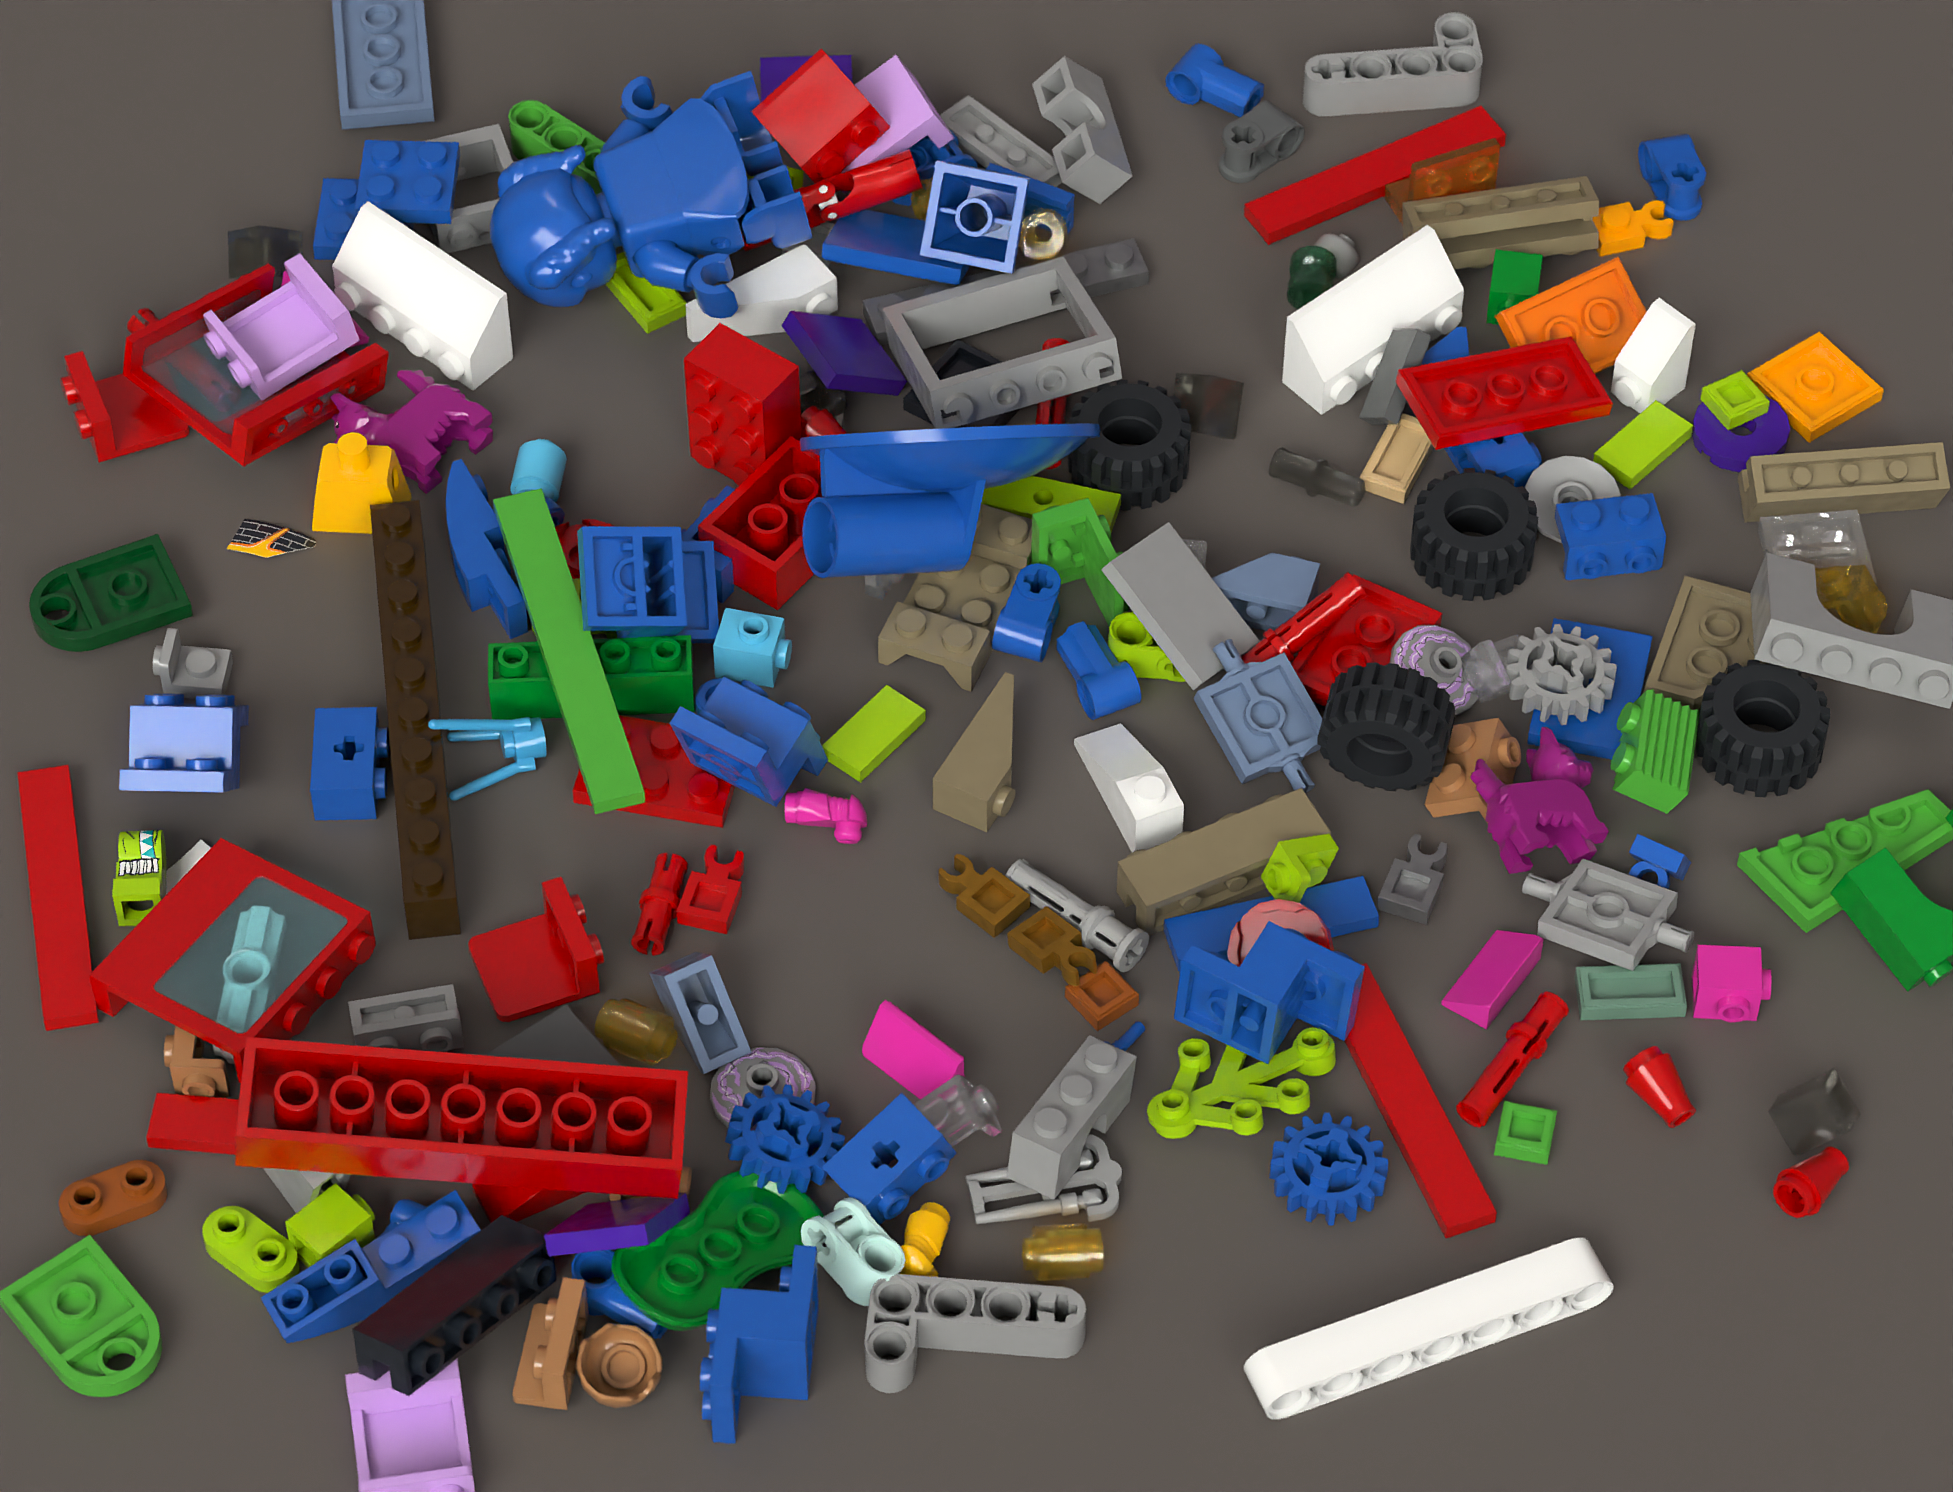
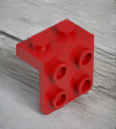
[60,351,190,462]
[468,876,604,1022]

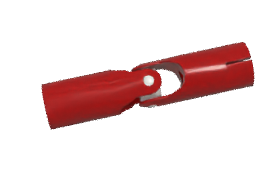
[742,149,924,251]

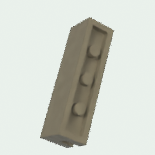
[1402,176,1599,269]
[1737,442,1950,523]
[1117,788,1331,936]

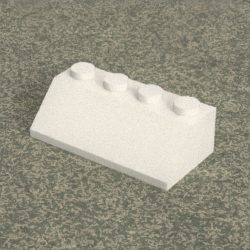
[332,201,513,391]
[1282,225,1464,415]

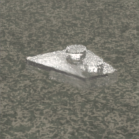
[1758,510,1877,596]

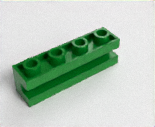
[488,635,695,720]

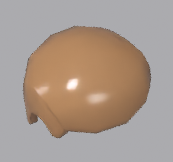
[576,1323,662,1408]

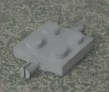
[1522,859,1694,971]

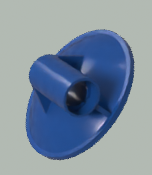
[800,423,1100,578]

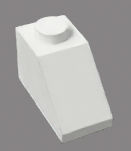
[1611,298,1696,413]

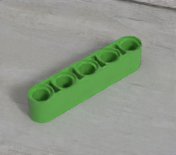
[508,100,605,194]

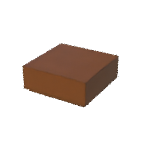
[1065,961,1139,1032]

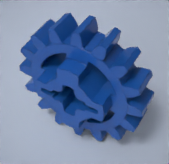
[725,1084,845,1194]
[1270,1113,1388,1225]

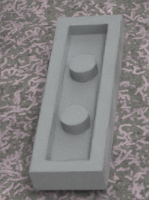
[940,95,1062,187]

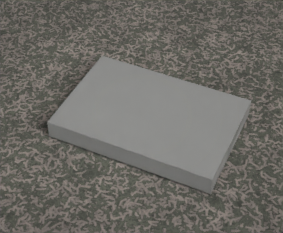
[1101,522,1260,690]

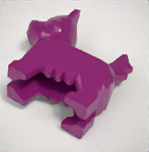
[331,370,493,494]
[1470,727,1609,874]

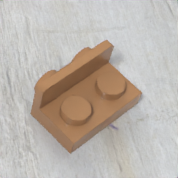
[513,1277,589,1410]

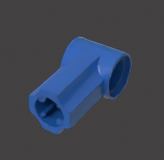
[1165,44,1264,117]
[1057,621,1141,720]
[572,1249,668,1340]

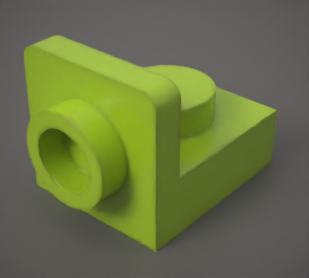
[1261,833,1339,903]

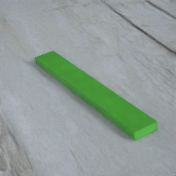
[493,488,645,814]

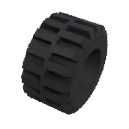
[1068,379,1191,510]
[1410,468,1538,601]
[1695,660,1830,797]
[1318,662,1456,791]

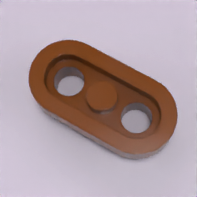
[59,1160,168,1236]

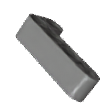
[1302,12,1483,116]
[865,1274,1086,1393]

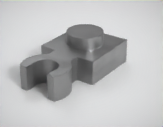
[1377,834,1447,925]

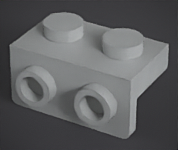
[348,984,464,1052]

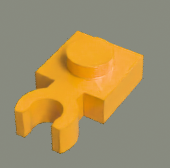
[1593,200,1674,257]

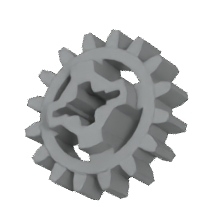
[1504,624,1617,725]

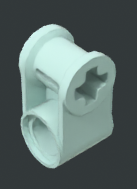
[801,1197,905,1306]

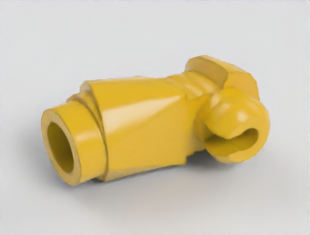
[900,1202,950,1277]

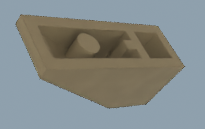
[933,672,1016,832]

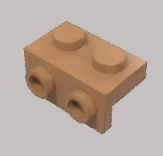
[1425,718,1521,823]

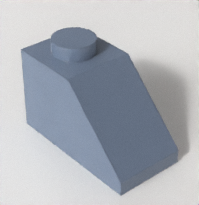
[1212,553,1320,631]
[649,952,751,1074]

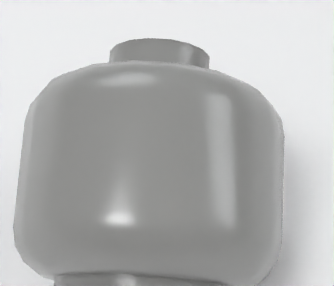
[1307,233,1359,278]

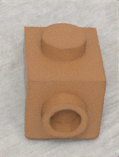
[164,1026,230,1098]

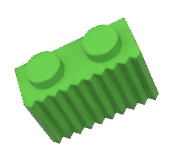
[1611,689,1699,814]

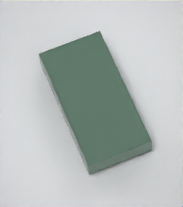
[1574,963,1687,1020]

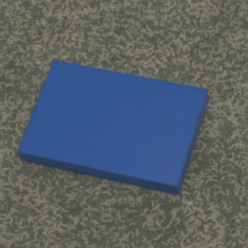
[822,210,970,285]
[1527,618,1653,760]

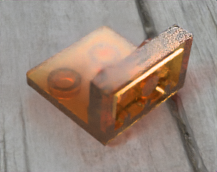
[1385,138,1500,225]

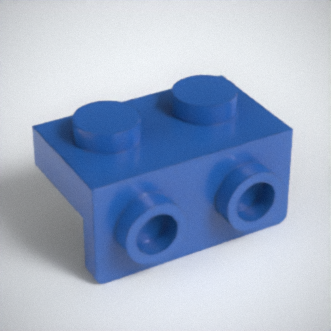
[1555,493,1666,580]

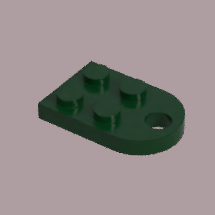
[29,534,193,652]

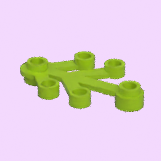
[1147,1027,1336,1139]

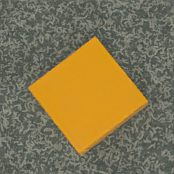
[1747,331,1884,443]

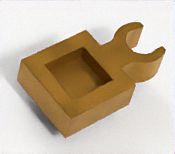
[938,854,1030,938]
[1007,906,1097,987]

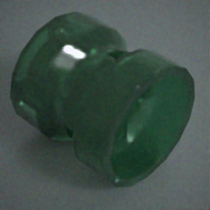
[1287,246,1337,310]

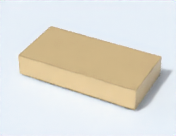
[1358,413,1434,504]

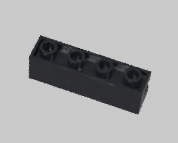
[352,1215,557,1396]

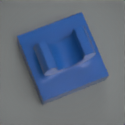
[1629,834,1691,889]

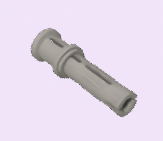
[1005,859,1149,972]

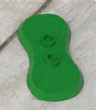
[611,1170,824,1331]

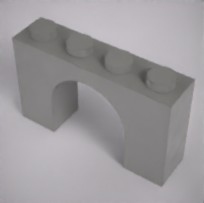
[1750,552,1953,709]

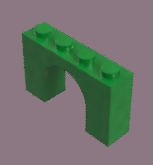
[1830,809,1953,992]

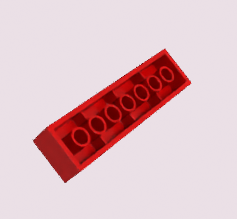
[235,1037,688,1199]

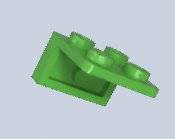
[1031,498,1129,627]

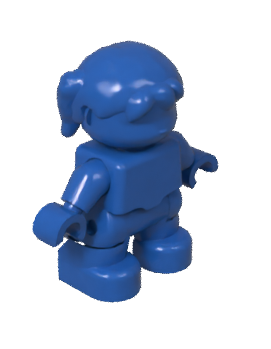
[490,71,813,319]

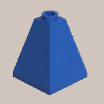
[920,160,1030,274]

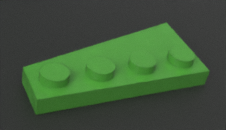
[1737,789,1953,933]

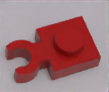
[676,844,744,935]

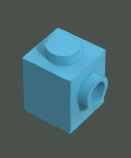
[713,608,792,688]

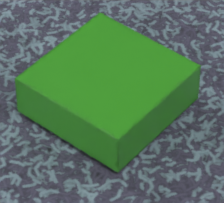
[1494,1101,1557,1165]

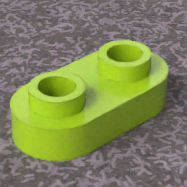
[202,1206,299,1293]

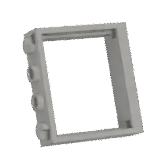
[882,256,1122,429]

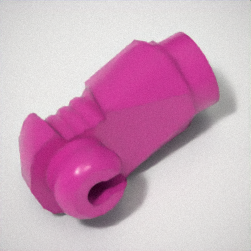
[785,788,867,844]

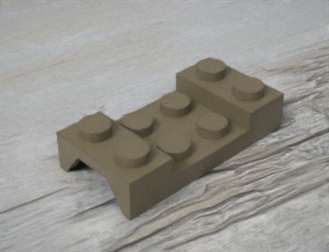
[878,504,1032,692]

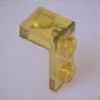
[1815,564,1888,634]

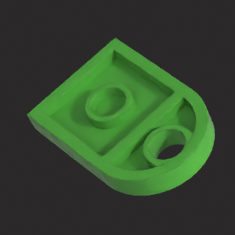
[0,1235,162,1397]

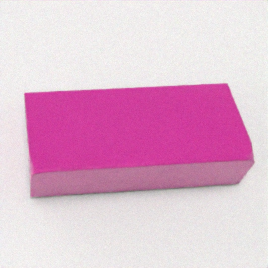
[1441,930,1544,1030]
[862,1000,964,1111]

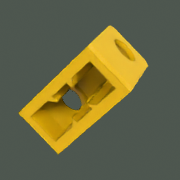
[312,432,412,534]

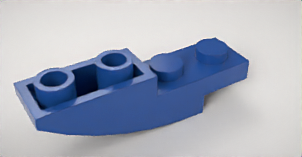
[446,459,529,639]
[260,1190,481,1343]

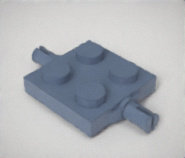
[1194,639,1322,793]

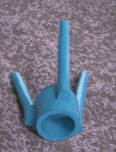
[428,717,547,801]

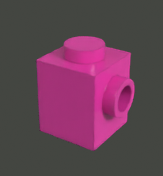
[1692,945,1772,1022]

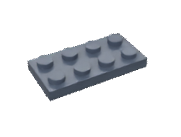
[332,0,434,130]

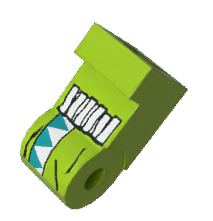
[112,830,167,926]

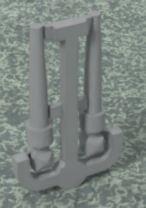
[965,1134,1122,1225]

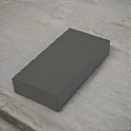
[1359,329,1431,425]

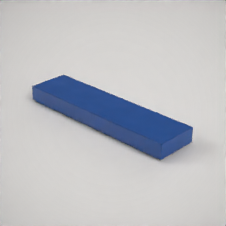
[1163,876,1379,971]

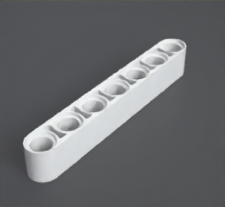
[1243,1238,1613,1419]

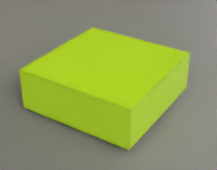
[1700,370,1770,430]

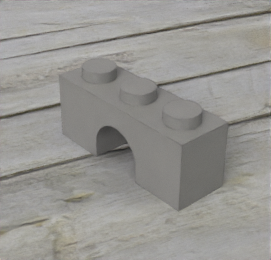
[1032,56,1133,204]
[1007,1035,1137,1199]

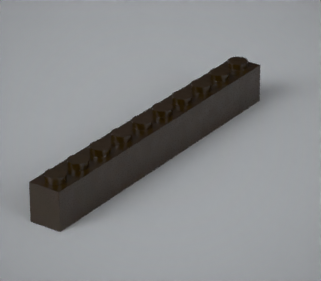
[370,500,461,940]

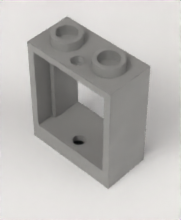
[426,124,513,253]

